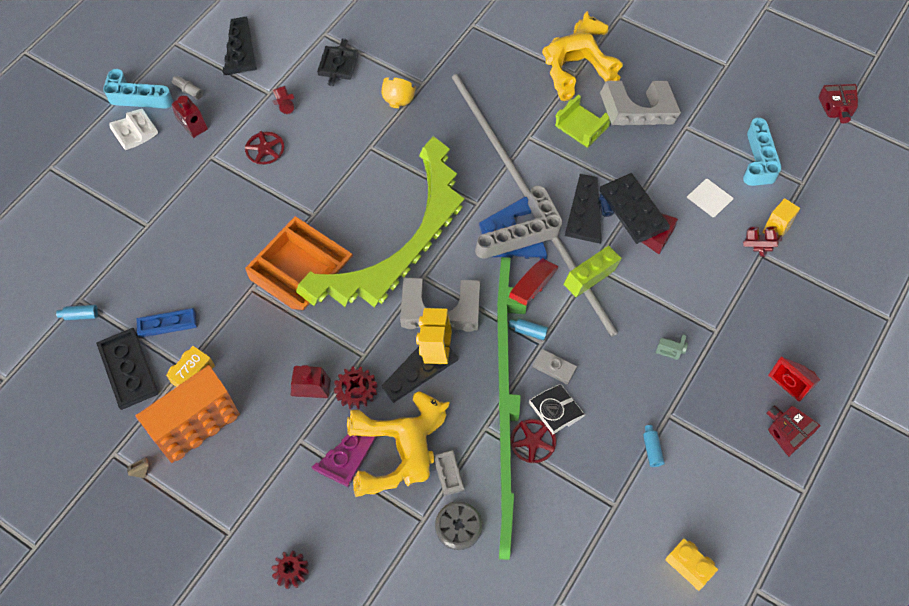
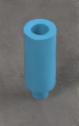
[56,305,98,320]
[509,318,548,341]
[643,425,665,467]

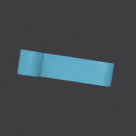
[103,69,173,108]
[743,118,781,186]

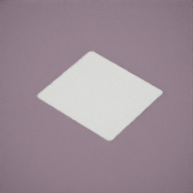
[687,179,733,217]

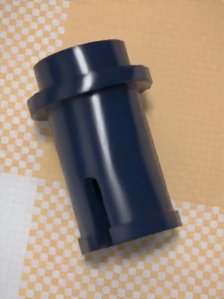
[599,194,614,217]

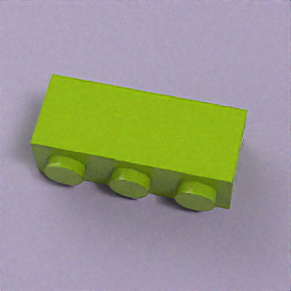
[563,245,622,298]

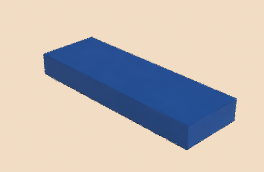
[136,308,197,338]

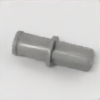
[172,76,203,99]

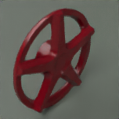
[245,131,284,165]
[510,419,556,463]

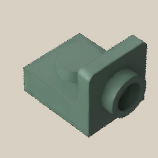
[656,334,688,360]

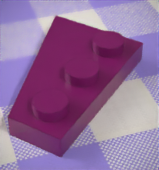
[312,435,377,488]

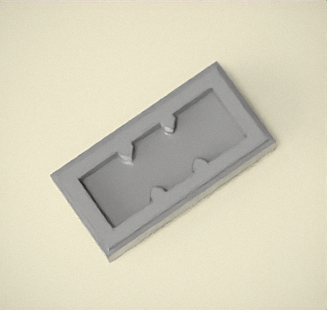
[533,349,577,385]
[434,450,464,496]

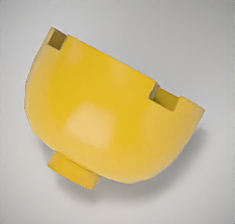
[381,77,416,109]

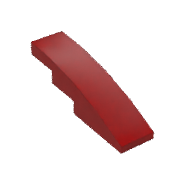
[509,258,559,306]

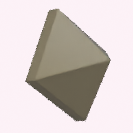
[127,457,149,478]

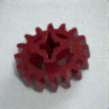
[334,366,378,409]

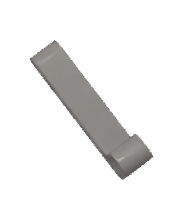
[475,186,562,259]

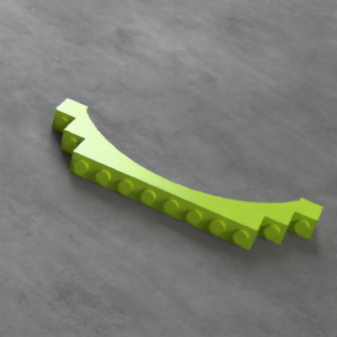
[296,136,464,308]

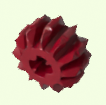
[272,550,309,589]

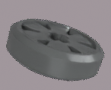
[435,502,482,550]

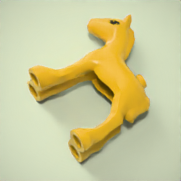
[542,11,623,101]
[347,391,450,497]

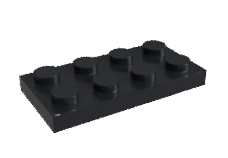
[599,173,670,244]

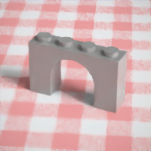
[600,81,681,126]
[400,278,480,332]

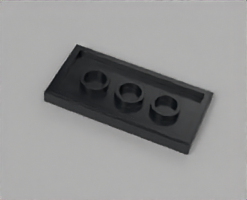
[96,328,159,410]

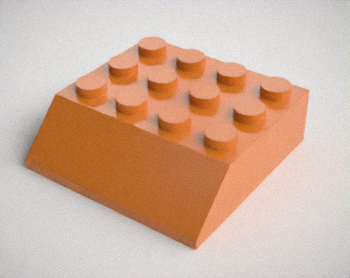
[245,216,353,310]
[135,365,240,463]

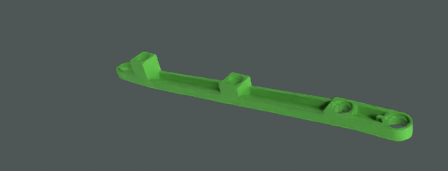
[497,257,526,560]

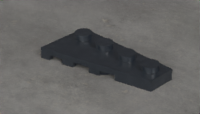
[222,16,257,76]
[565,174,602,244]
[382,346,458,403]

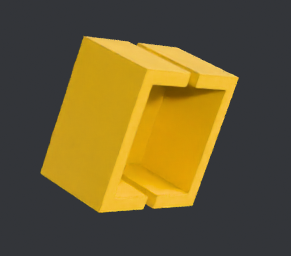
[416,308,452,364]

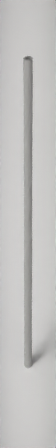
[452,74,618,337]

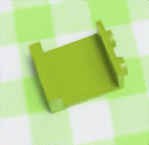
[555,95,610,148]

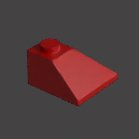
[768,357,821,402]

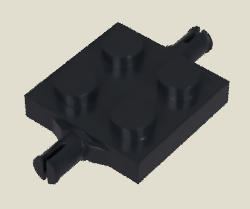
[317,38,358,86]

